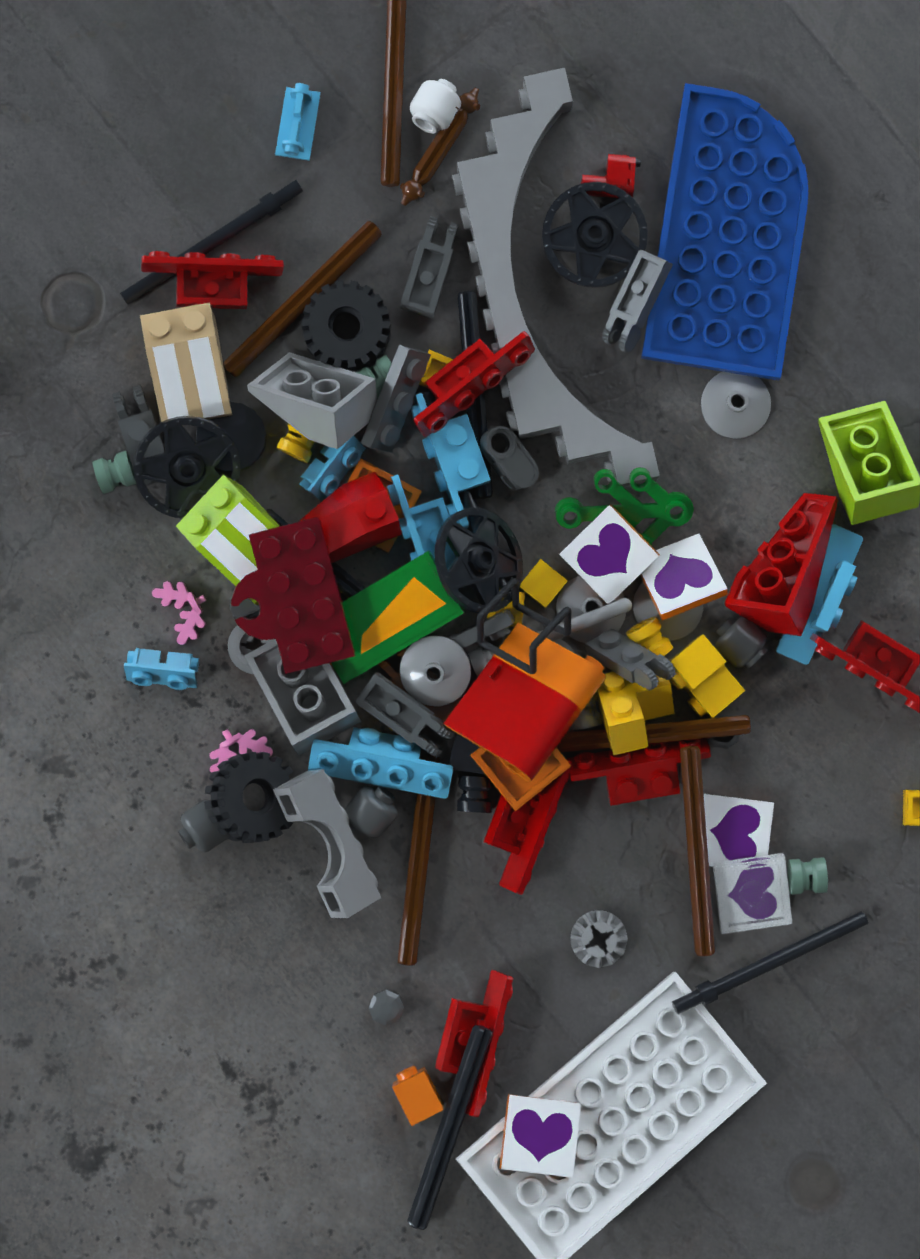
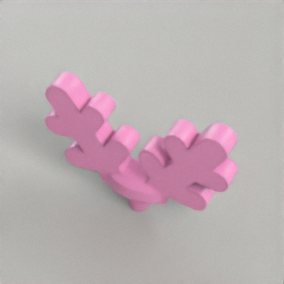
[152,581,207,645]
[209,729,273,773]

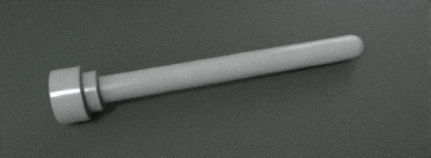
[468,598,632,677]

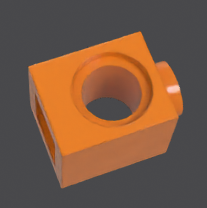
[392,1065,444,1126]

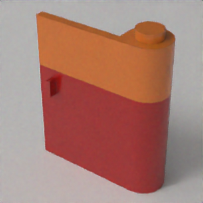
[443,622,606,782]

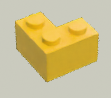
[669,634,746,718]
[596,672,675,755]

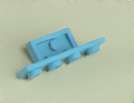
[411,393,491,529]
[387,475,455,569]
[776,524,863,665]
[308,727,453,799]

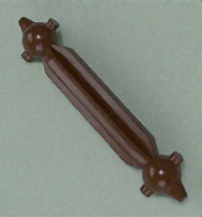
[400,87,480,206]

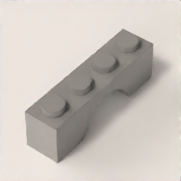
[273,769,381,918]

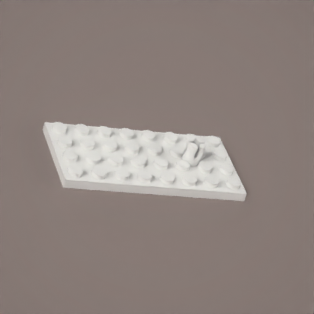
[456,972,767,1259]

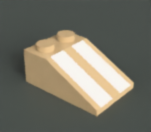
[140,302,232,422]

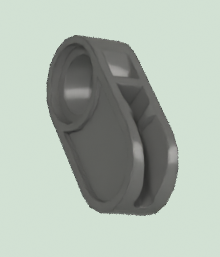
[480,426,539,490]

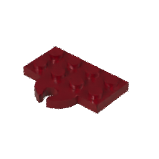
[231,516,356,674]

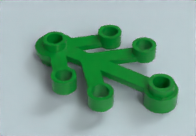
[555,467,694,546]

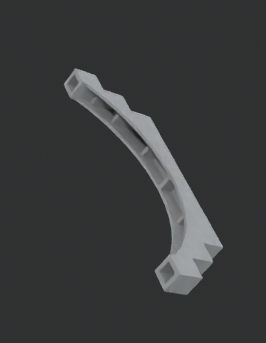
[452,68,660,487]

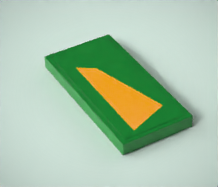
[331,550,466,684]

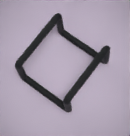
[477,578,571,674]

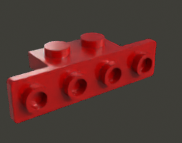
[141,251,284,309]
[413,331,535,437]
[810,620,920,713]
[567,738,711,806]
[484,759,572,895]
[435,970,513,1117]

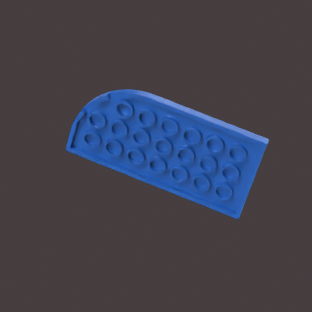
[641,83,808,381]

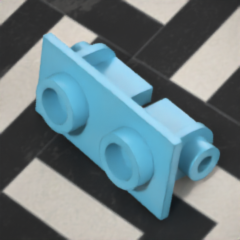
[275,83,321,161]
[299,436,366,502]
[124,648,199,690]

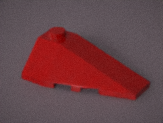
[298,471,402,563]
[724,493,838,636]

